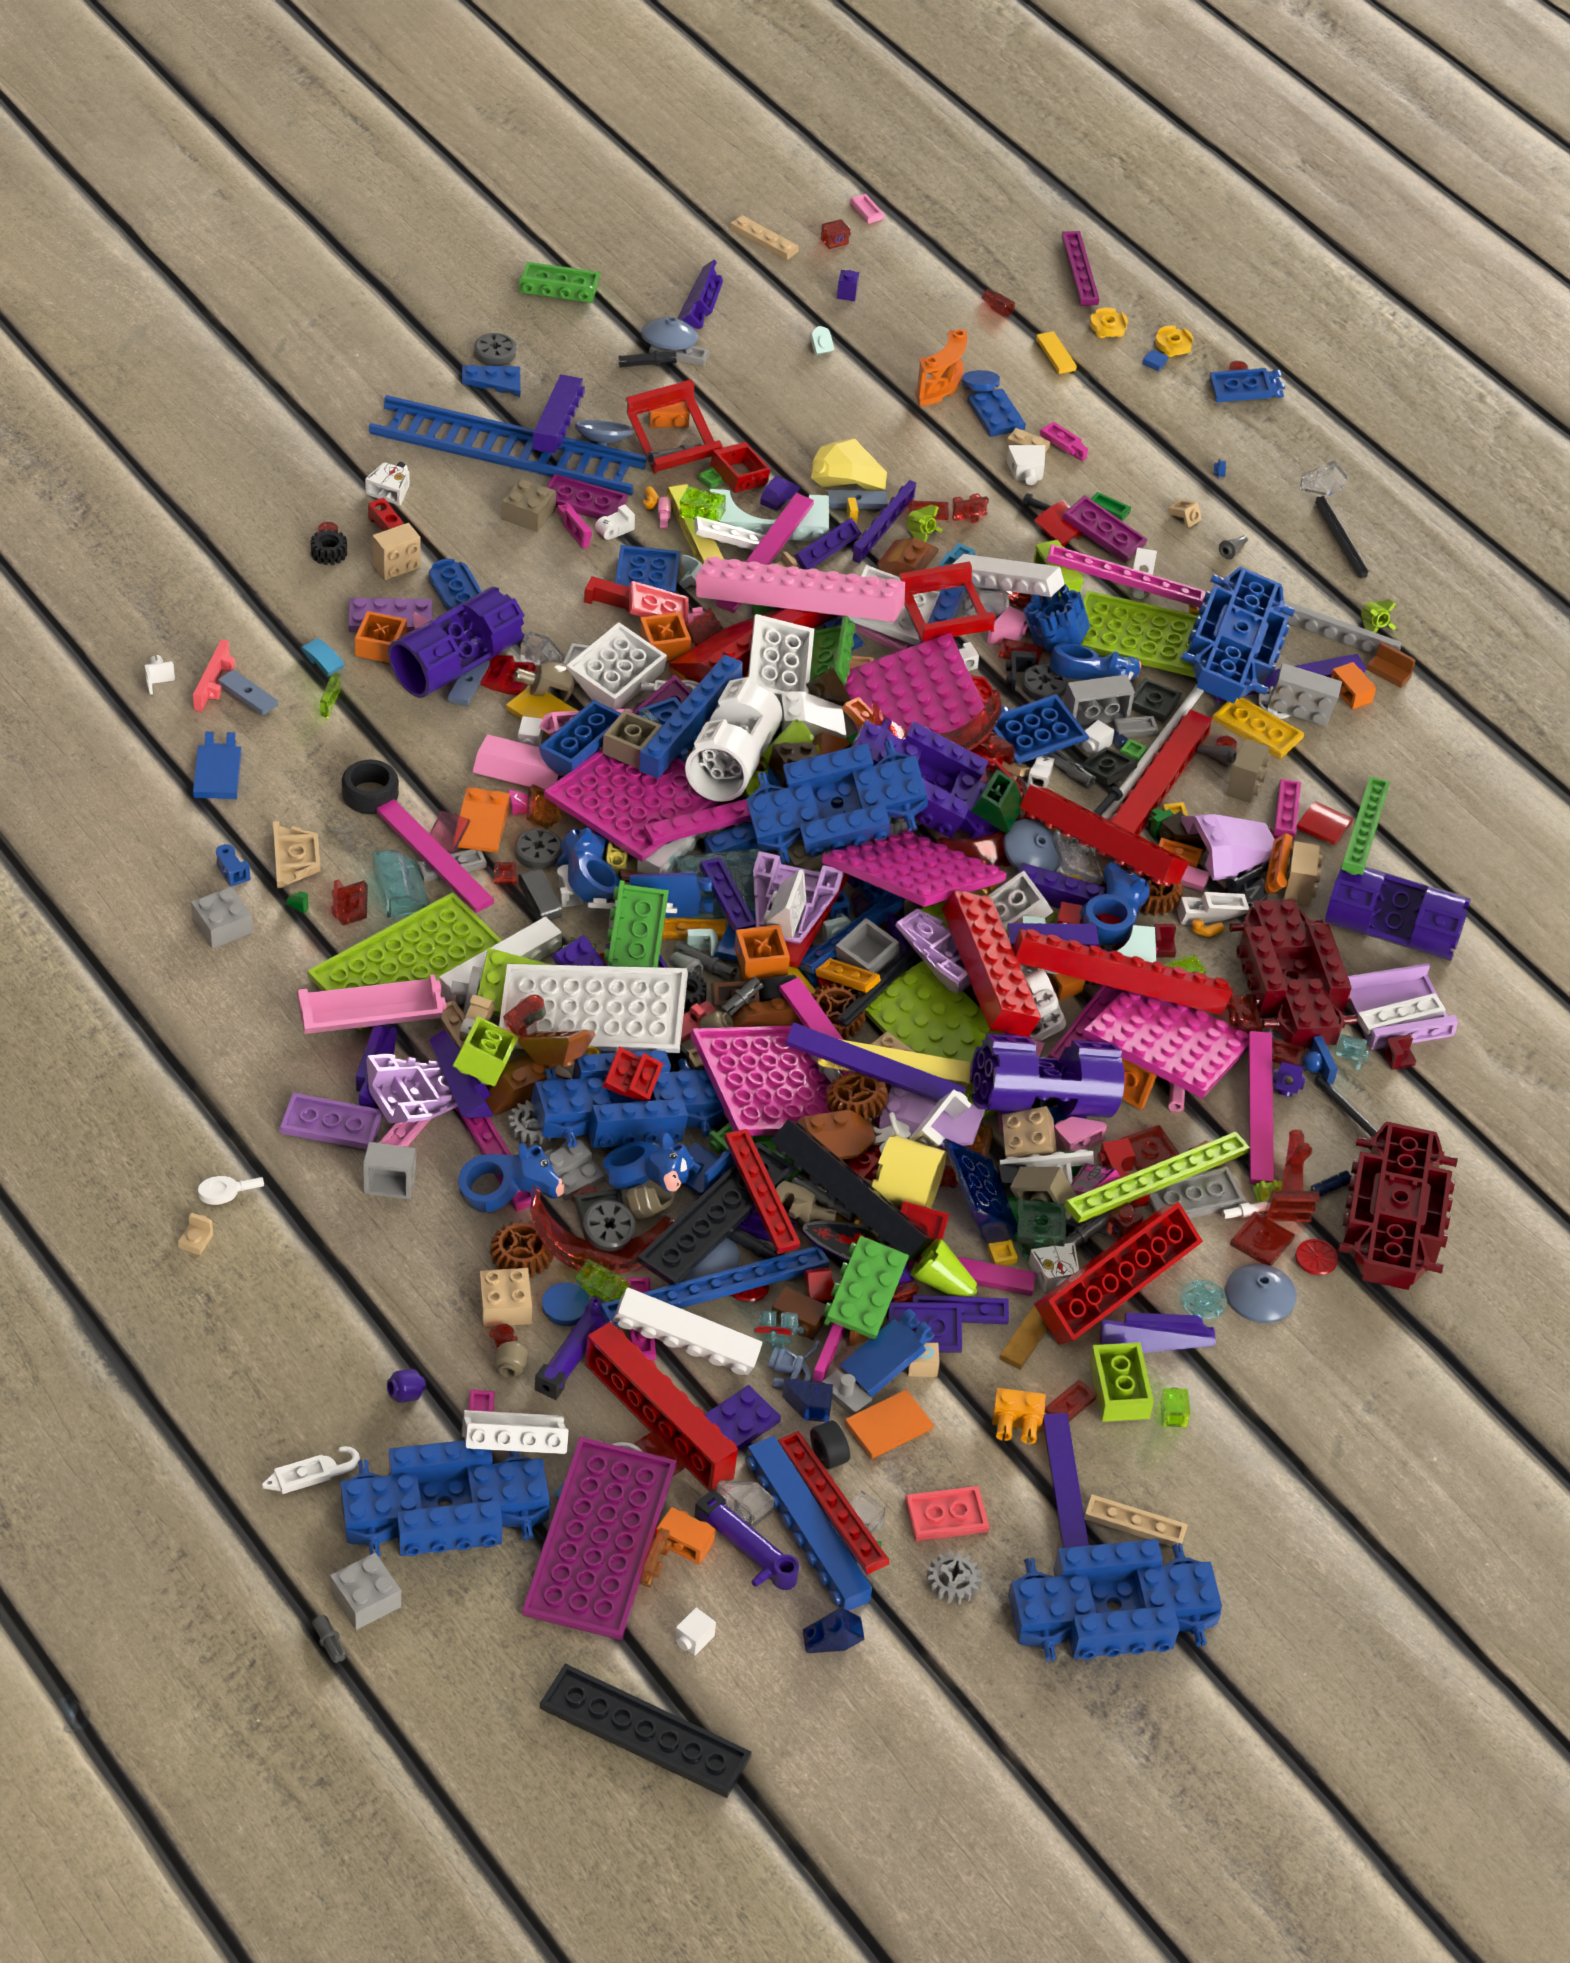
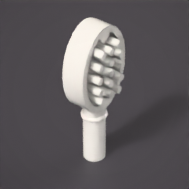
[198,1176,264,1205]

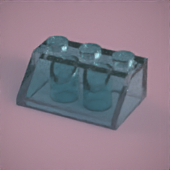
[373,849,430,918]

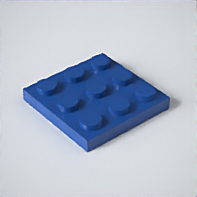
[615,545,681,593]

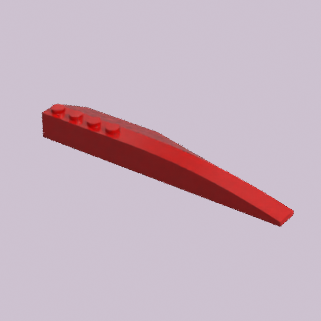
[669,608,834,683]

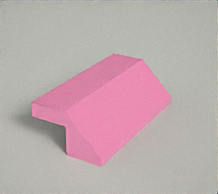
[472,734,560,791]

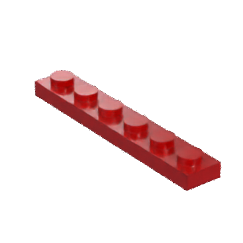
[724,1128,801,1254]

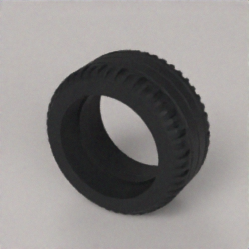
[342,759,399,814]

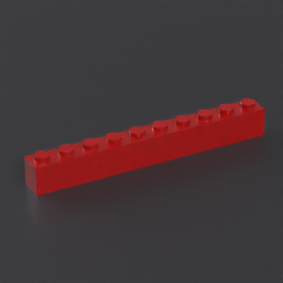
[1110,709,1213,835]
[1013,929,1232,1015]

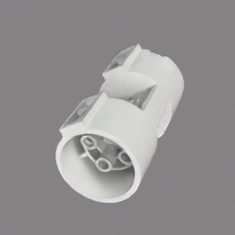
[685,677,782,802]

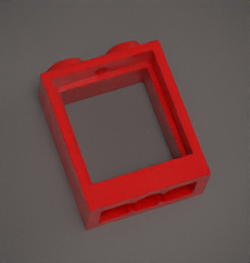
[710,442,771,493]

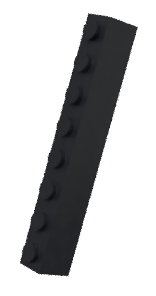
[771,1119,933,1261]

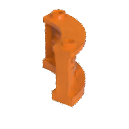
[915,329,968,406]

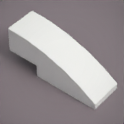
[1176,892,1249,925]

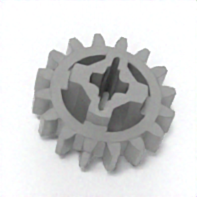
[509,1100,551,1145]
[927,1551,982,1604]

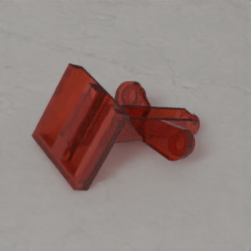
[1264,1130,1320,1222]

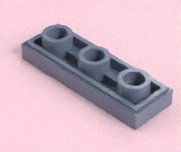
[827,490,888,510]
[448,661,490,707]
[218,669,278,716]

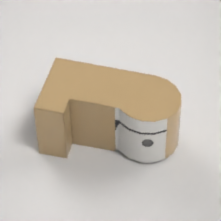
[460,994,495,1038]

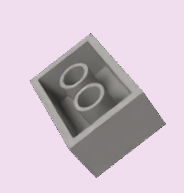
[1267,663,1342,726]
[1064,674,1135,728]

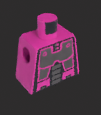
[1071,1163,1121,1196]

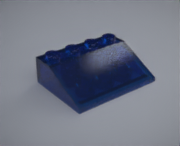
[943,1138,1020,1243]

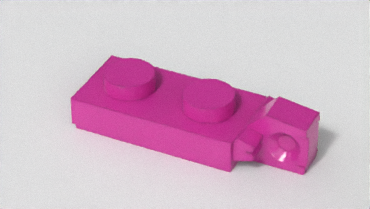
[1040,422,1088,461]
[557,503,592,548]

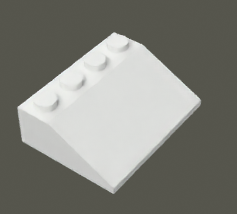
[748,614,814,702]
[566,622,667,709]

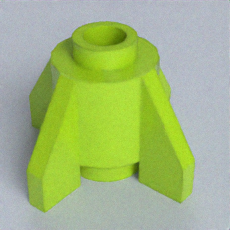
[906,505,943,542]
[1361,599,1396,633]

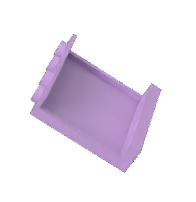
[1348,963,1458,1050]

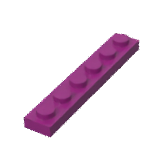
[1061,231,1100,306]

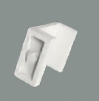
[909,1090,972,1148]

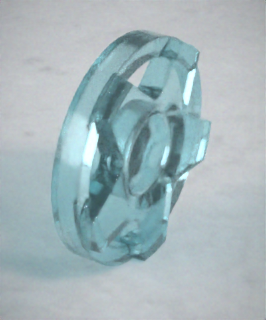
[1182,1280,1227,1319]

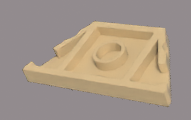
[273,821,321,888]

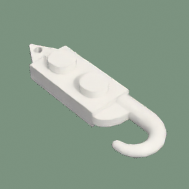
[262,1446,360,1494]

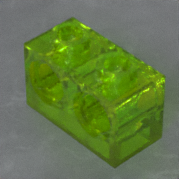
[680,486,726,522]
[575,1259,632,1302]

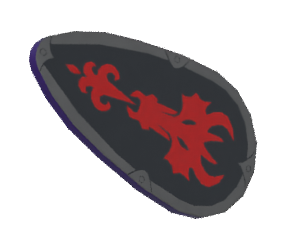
[802,1221,885,1262]

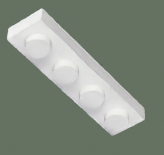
[694,516,765,550]
[1357,993,1446,1035]

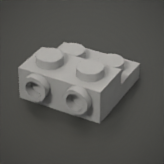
[544,1139,605,1201]

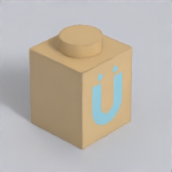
[907,1343,939,1377]

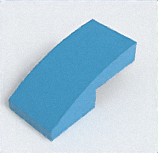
[938,543,975,567]
[301,638,345,677]

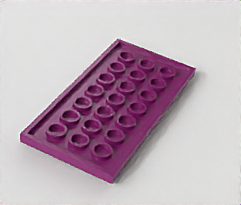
[522,1437,677,1641]

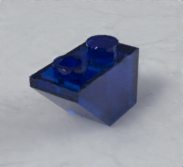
[782,1379,833,1422]
[802,1607,865,1653]

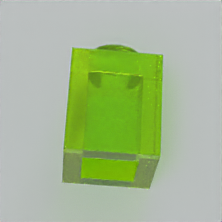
[1160,1387,1191,1427]

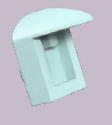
[809,326,835,355]
[679,555,702,589]
[823,913,851,942]
[686,929,719,957]

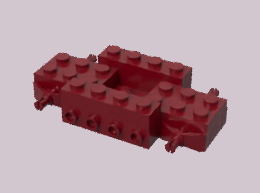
[1229,899,1358,1047]
[1338,1121,1458,1290]

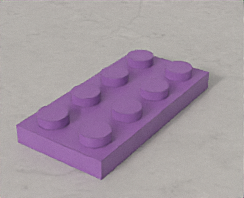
[349,598,432,633]
[280,1093,383,1150]

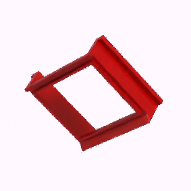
[626,379,723,474]
[899,561,996,643]

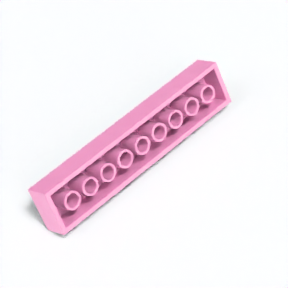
[696,557,905,622]

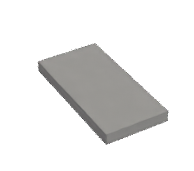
[1148,1167,1246,1219]

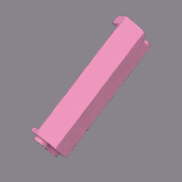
[297,974,446,1034]

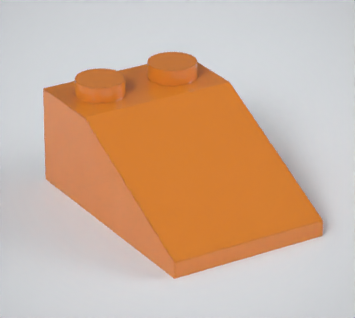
[454,787,510,853]

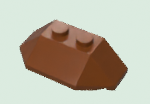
[877,538,939,577]
[731,998,803,1027]
[518,1030,596,1068]
[484,1054,572,1116]
[797,1110,876,1160]

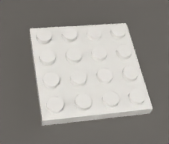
[848,565,940,645]

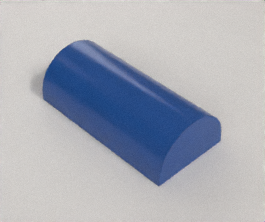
[539,700,621,776]

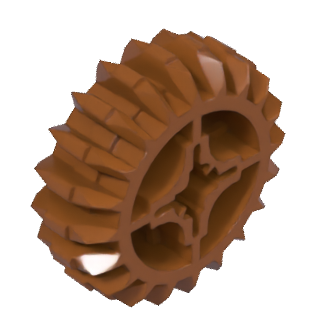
[1134,872,1183,916]
[811,983,866,1040]
[826,1072,889,1120]
[490,1219,555,1278]

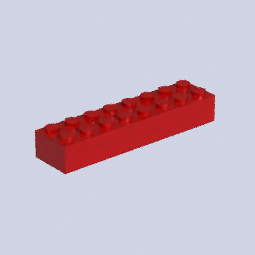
[1019,784,1189,887]
[942,890,1041,1037]
[1034,1202,1203,1345]
[585,1321,738,1492]

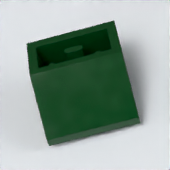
[971,770,1023,834]

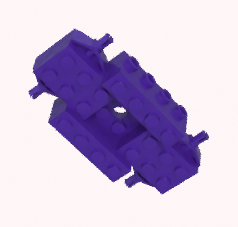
[852,718,1003,848]

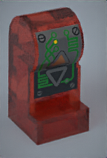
[503,994,546,1039]

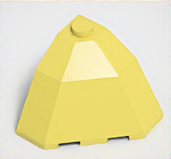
[811,439,887,491]

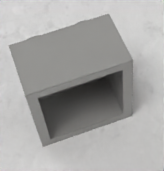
[191,886,253,949]
[836,918,900,975]
[363,1142,416,1200]
[330,1553,401,1630]

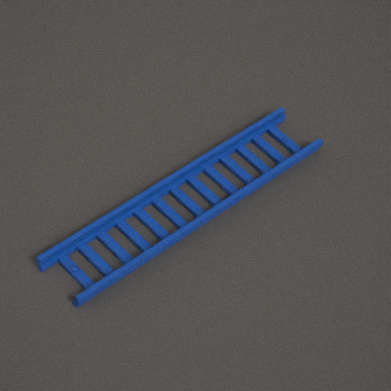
[369,395,647,496]

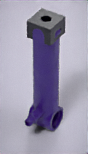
[535,1295,608,1400]
[694,1489,799,1590]

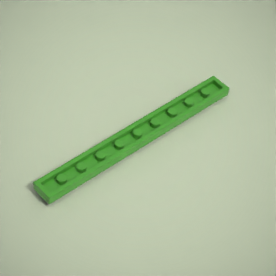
[1341,776,1390,875]

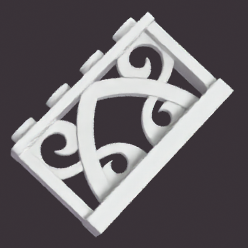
[462,1410,568,1454]

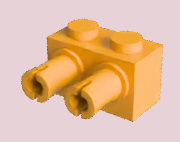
[992,1388,1046,1444]

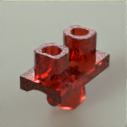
[952,493,989,523]

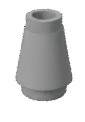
[670,952,703,977]

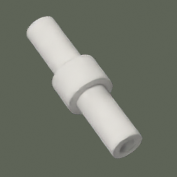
[1222,1201,1268,1219]

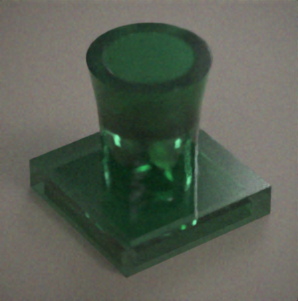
[1017,1200,1066,1260]

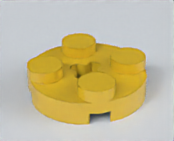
[1090,308,1128,338]
[1155,325,1193,357]

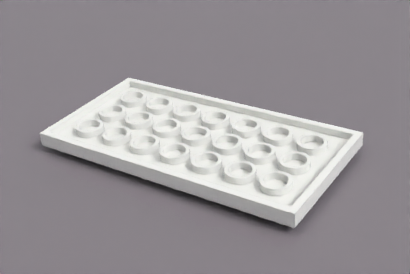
[499,964,688,1053]

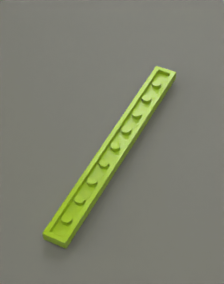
[1064,1132,1250,1223]

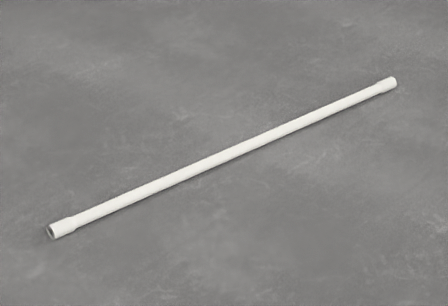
[1056,684,1204,875]

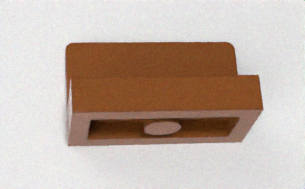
[1366,642,1415,688]

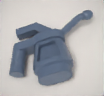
[768,1340,821,1390]

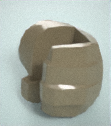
[513,662,575,702]
[622,1180,676,1219]
[775,1181,837,1227]

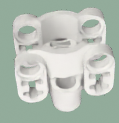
[1019,964,1066,1042]

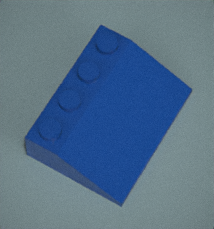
[983,694,1089,764]

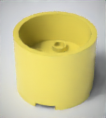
[872,1135,947,1211]

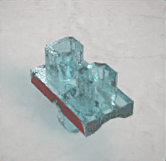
[754,1311,804,1349]

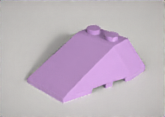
[1180,814,1275,880]
[753,851,844,944]
[895,908,971,994]
[366,1054,458,1123]
[879,1085,985,1148]

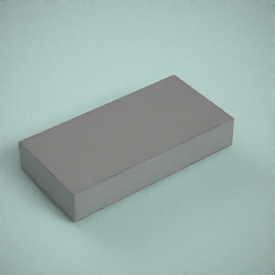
[1113,716,1158,738]

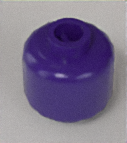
[387,1369,426,1403]

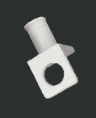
[144,655,175,695]

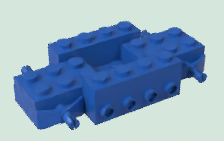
[1181,567,1296,703]
[746,740,928,864]
[531,1050,724,1148]
[341,1440,550,1557]
[1008,1539,1222,1662]

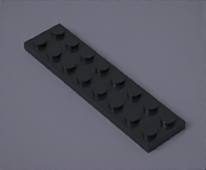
[637,1142,795,1286]
[540,1663,752,1798]

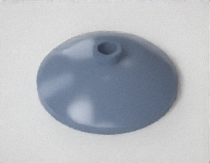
[641,317,698,350]
[575,420,634,446]
[1003,819,1063,872]
[682,1238,740,1282]
[1225,1263,1297,1323]

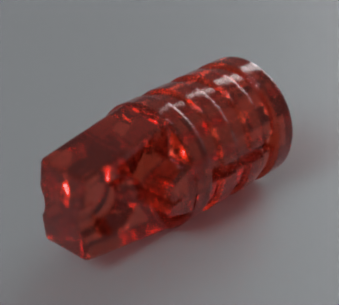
[981,289,1015,316]

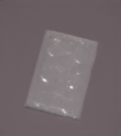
[1051,830,1104,885]

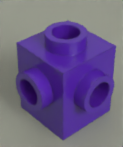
[1273,1061,1306,1097]

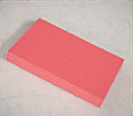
[629,581,689,628]
[905,1486,989,1542]

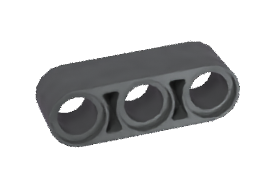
[518,868,562,921]

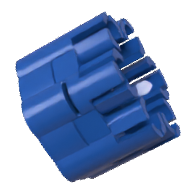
[1024,584,1090,653]

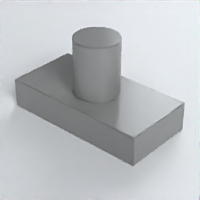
[450,966,482,1015]
[820,1369,873,1415]

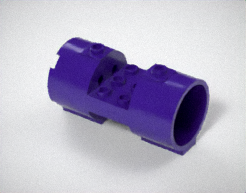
[388,587,525,698]
[1325,863,1471,961]
[970,1034,1125,1119]

